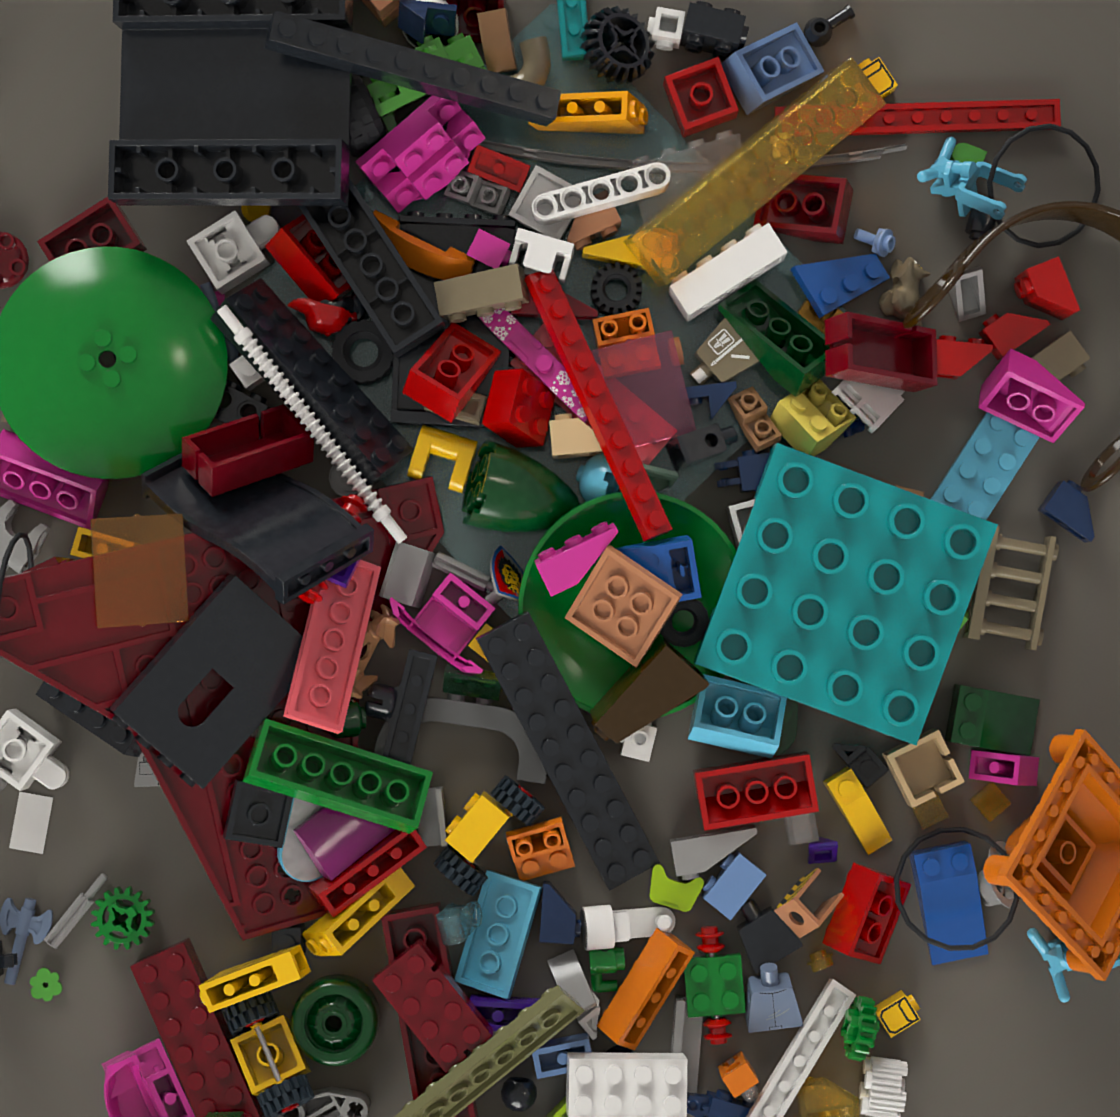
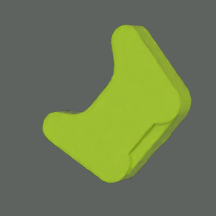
[649,864,704,912]

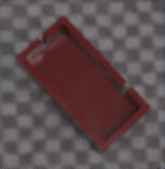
[825,311,938,392]
[182,404,314,497]
[372,938,493,1073]

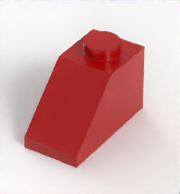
[978,313,1050,361]

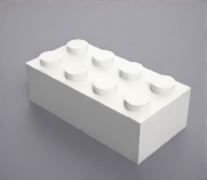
[669,223,787,322]
[566,1052,688,1117]

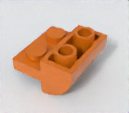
[592,308,661,380]
[505,817,575,881]

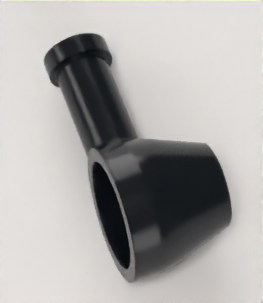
[803,5,855,47]

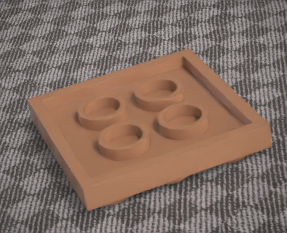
[565,545,683,667]

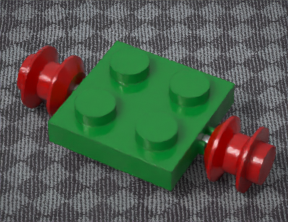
[684,926,746,1045]

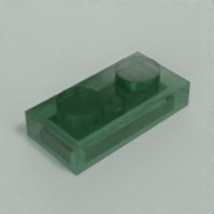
[442,664,501,701]

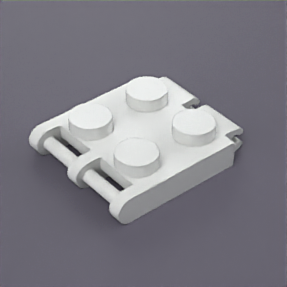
[831,380,905,434]

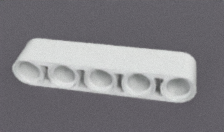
[532,162,671,225]

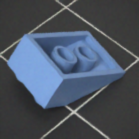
[721,22,825,115]

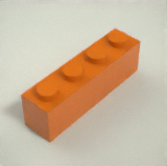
[597,928,695,1051]

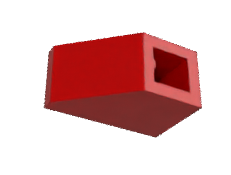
[936,335,993,379]

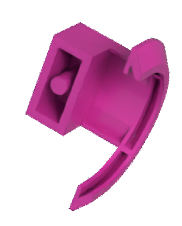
[390,572,496,674]

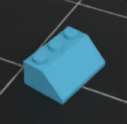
[688,674,787,759]

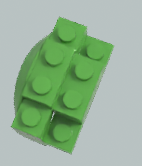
[367,33,486,132]

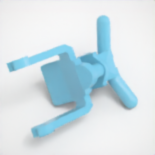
[917,136,1027,220]
[1027,928,1120,1003]

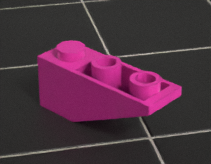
[534,522,618,597]

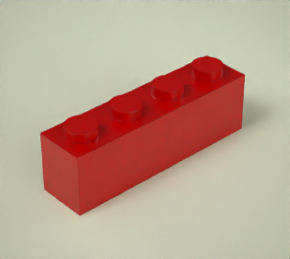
[308,829,427,918]

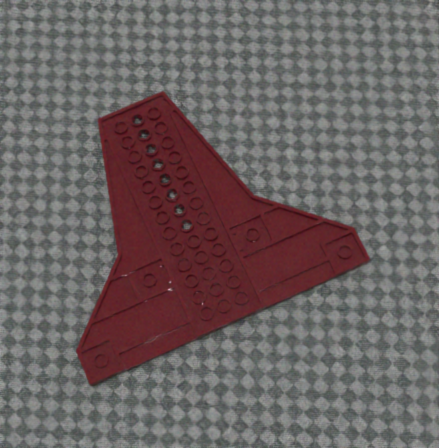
[0,476,444,941]

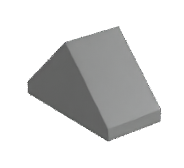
[949,266,986,322]

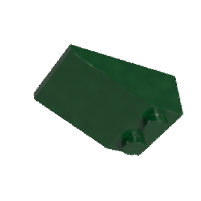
[945,684,1040,756]

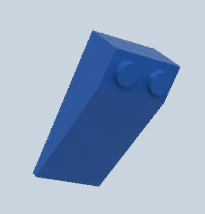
[909,841,989,965]

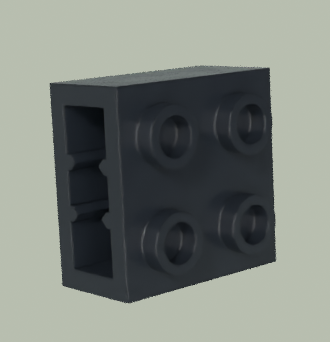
[680,1,749,60]

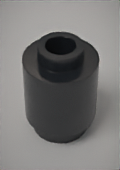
[965,208,1000,241]

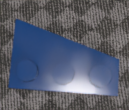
[790,253,890,319]

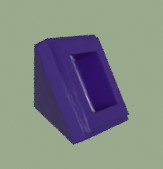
[808,837,838,864]

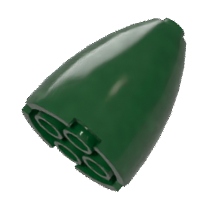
[461,440,581,533]

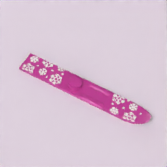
[479,308,588,423]

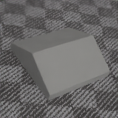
[379,542,436,608]

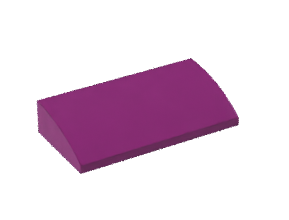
[293,807,395,881]

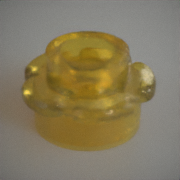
[807,949,834,973]

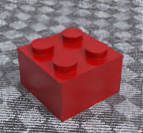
[663,57,739,138]
[482,368,555,448]

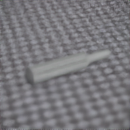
[432,551,512,600]
[44,873,108,949]

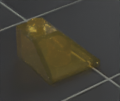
[796,1077,860,1117]

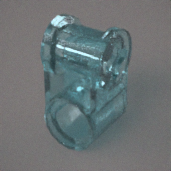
[436,901,482,945]

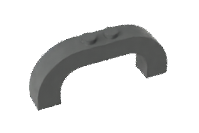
[374,693,547,784]

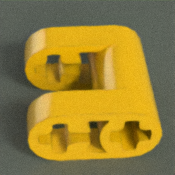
[407,425,478,493]

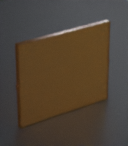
[90,514,188,628]

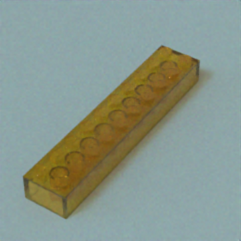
[623,57,886,287]

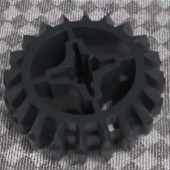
[580,6,655,85]

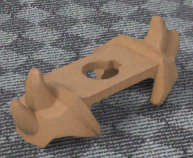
[351,604,400,699]

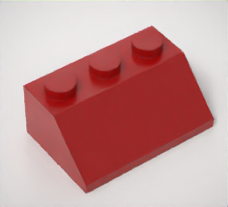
[265,214,352,302]
[822,862,912,964]

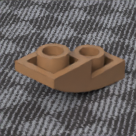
[477,8,517,73]
[728,386,782,453]

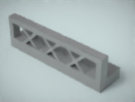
[670,995,703,1114]

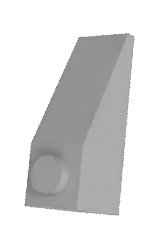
[669,825,757,880]

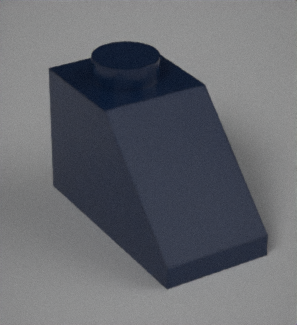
[1038,480,1095,543]
[539,881,581,944]

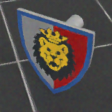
[485,545,524,606]

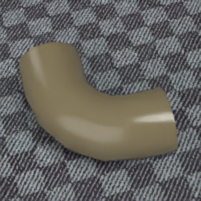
[510,36,551,86]

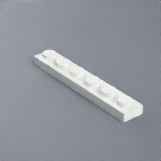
[746,979,856,1117]

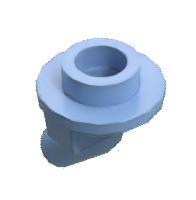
[854,228,896,257]

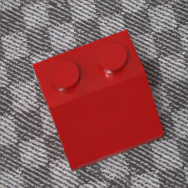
[1014,256,1080,320]

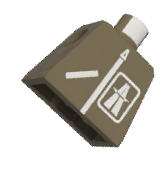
[689,318,759,386]

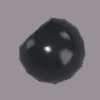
[501,1077,537,1112]

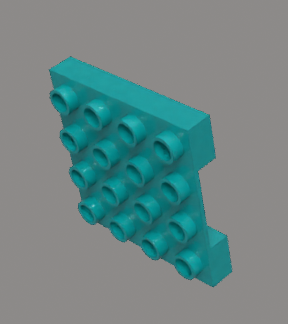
[693,443,998,745]

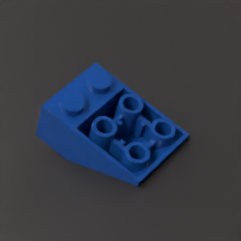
[602,535,702,602]

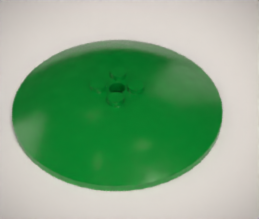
[0,247,228,479]
[518,492,736,717]

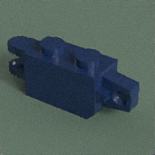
[714,445,817,493]
[687,1089,756,1117]

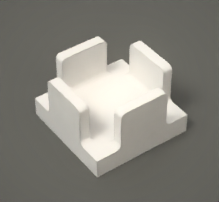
[509,228,574,284]

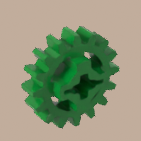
[91,886,155,950]
[841,996,880,1062]

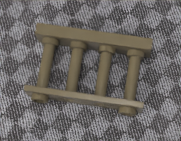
[963,526,1059,651]

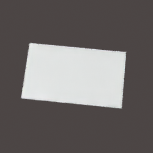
[9,792,53,854]

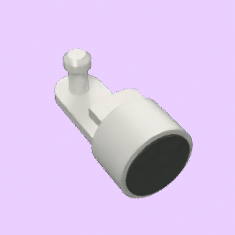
[580,905,675,951]

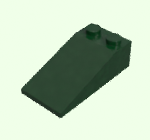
[718,279,830,397]

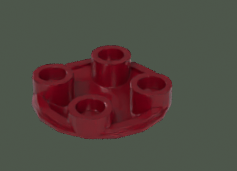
[0,232,29,289]

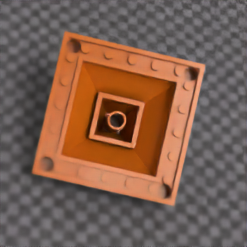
[983,729,1120,981]

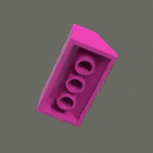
[0,429,109,530]

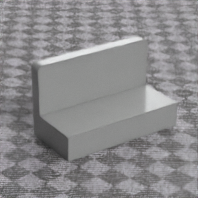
[418,786,448,847]

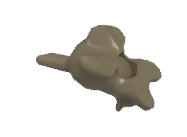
[879,257,931,327]

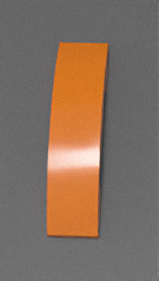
[373,210,476,280]

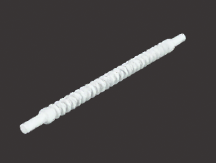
[217,305,407,544]

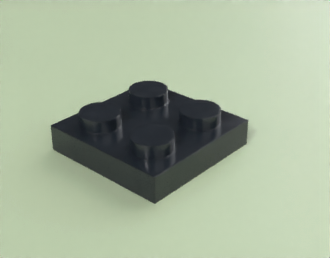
[223,779,293,848]

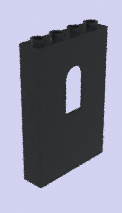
[109,574,303,789]

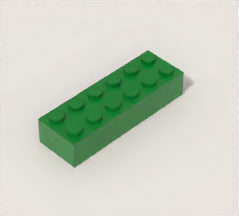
[243,719,433,834]

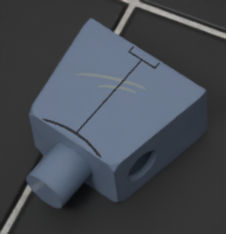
[745,963,803,1033]

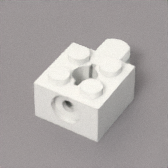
[187,211,280,294]
[0,708,70,791]

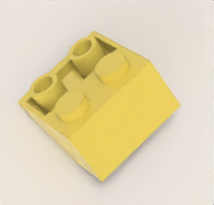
[770,379,857,456]

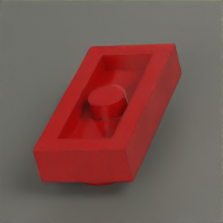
[467,144,531,193]

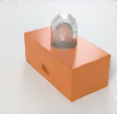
[718,1051,760,1103]

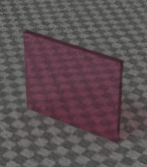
[591,330,696,447]

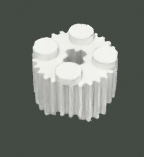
[859,1056,908,1117]

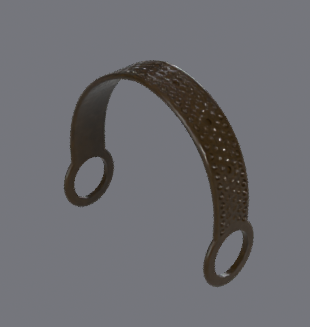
[903,201,1120,492]

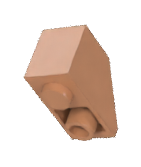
[567,190,621,251]

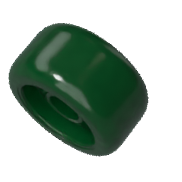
[291,974,380,1066]

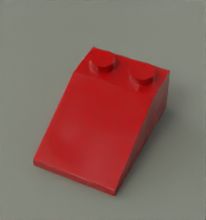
[402,323,502,423]

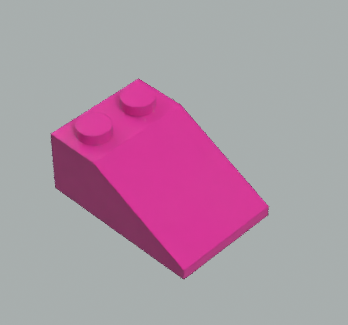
[978,348,1085,443]

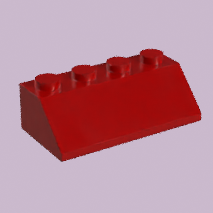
[693,751,819,831]

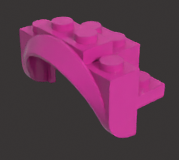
[355,95,486,213]
[101,1038,195,1117]

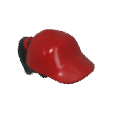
[287,291,366,337]

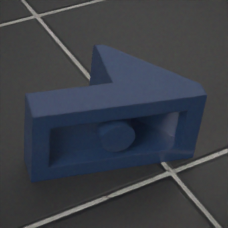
[398,0,457,44]
[678,381,737,421]

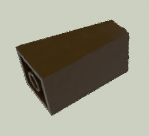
[590,635,709,744]

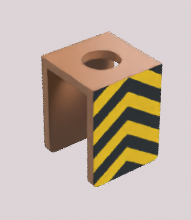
[774,868,844,938]

